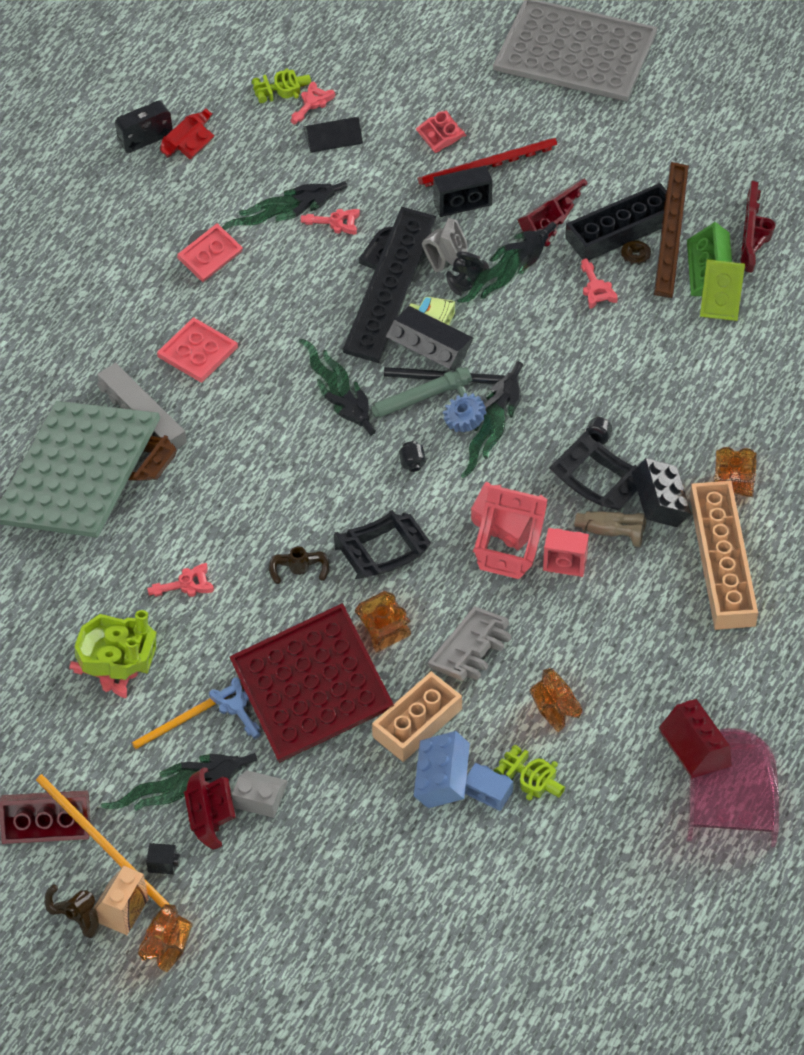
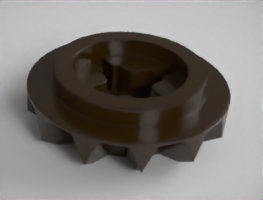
[621,241,651,265]

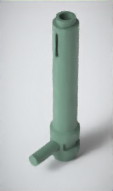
[371,367,472,418]

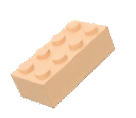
[372,671,462,762]

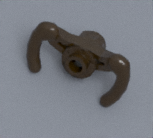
[269,546,330,584]
[44,884,99,938]

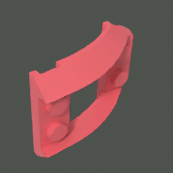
[473,485,548,579]

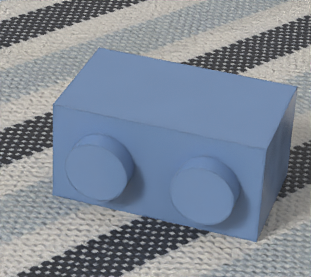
[465,763,513,811]

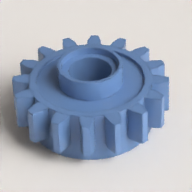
[443,393,486,432]

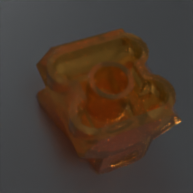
[714,447,757,497]
[354,591,411,652]
[529,668,583,732]
[138,904,193,972]

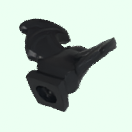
[446,251,490,296]

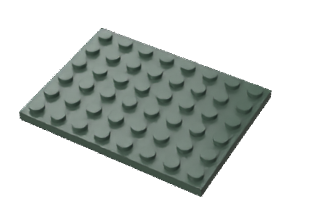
[0,401,160,538]

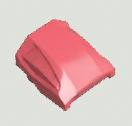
[416,110,467,153]

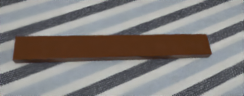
[654,162,689,298]

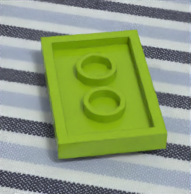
[700,259,745,321]

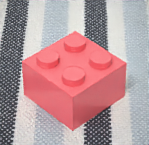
[543,528,589,577]

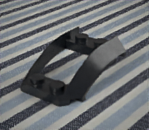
[549,430,637,511]
[334,510,431,579]

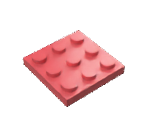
[157,317,238,383]

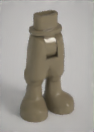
[574,511,646,547]

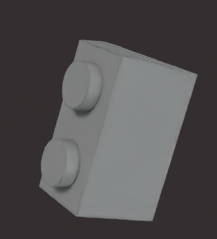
[232,770,288,818]

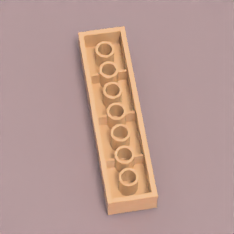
[690,481,758,630]

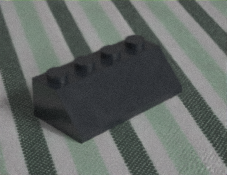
[386,306,474,371]

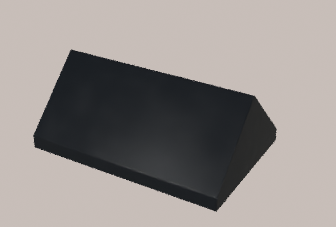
[303,117,363,153]

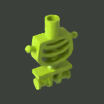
[251,68,311,103]
[494,745,565,801]

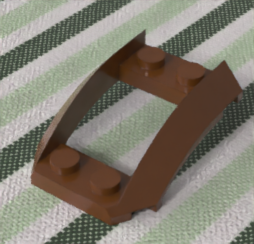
[128,435,177,481]

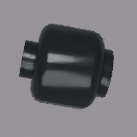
[585,417,612,445]
[399,441,426,472]

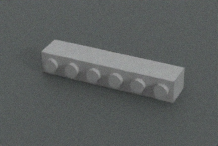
[97,363,187,449]

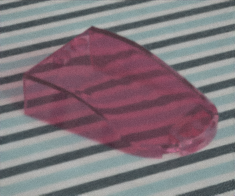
[687,728,779,847]

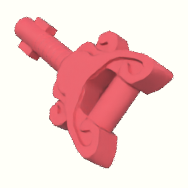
[290,82,335,125]
[301,209,360,235]
[581,259,618,309]
[147,563,214,597]
[69,661,138,698]

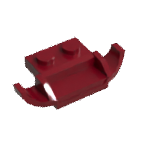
[184,768,236,850]

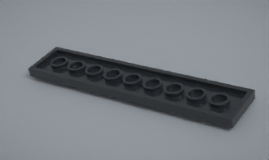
[343,206,436,363]

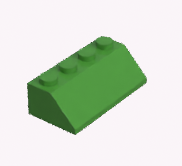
[687,222,732,296]

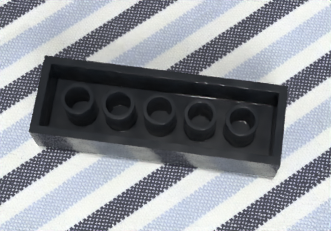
[565,183,666,261]

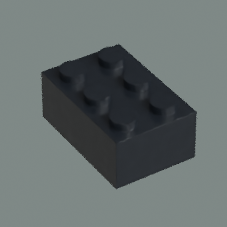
[433,165,493,217]
[632,458,692,527]

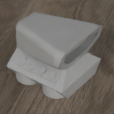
[422,218,468,272]

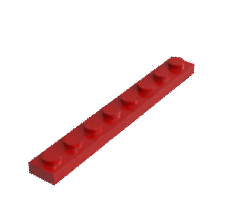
[417,138,558,187]

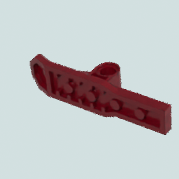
[740,181,776,273]

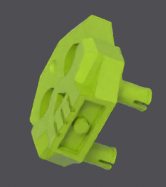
[74,610,156,680]

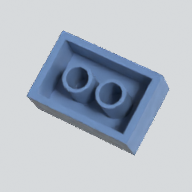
[414,731,470,808]

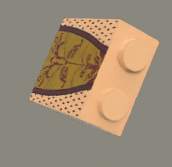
[93,866,148,935]

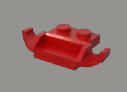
[160,108,215,159]

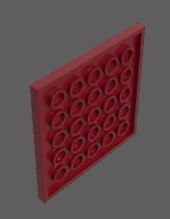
[229,603,394,763]

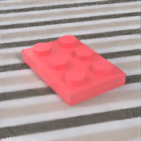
[177,223,243,282]

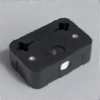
[115,100,173,153]

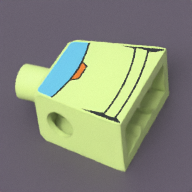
[409,297,455,325]

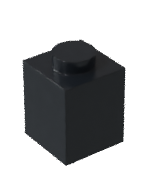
[146,843,180,875]

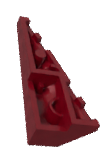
[517,178,588,247]

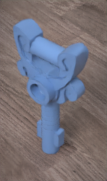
[209,677,261,739]

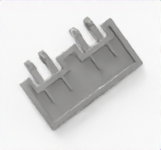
[428,606,512,681]

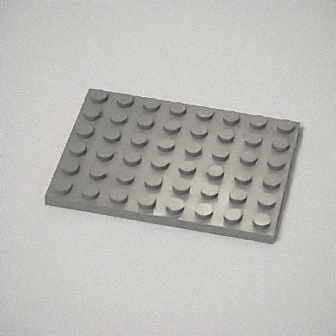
[493,0,658,101]

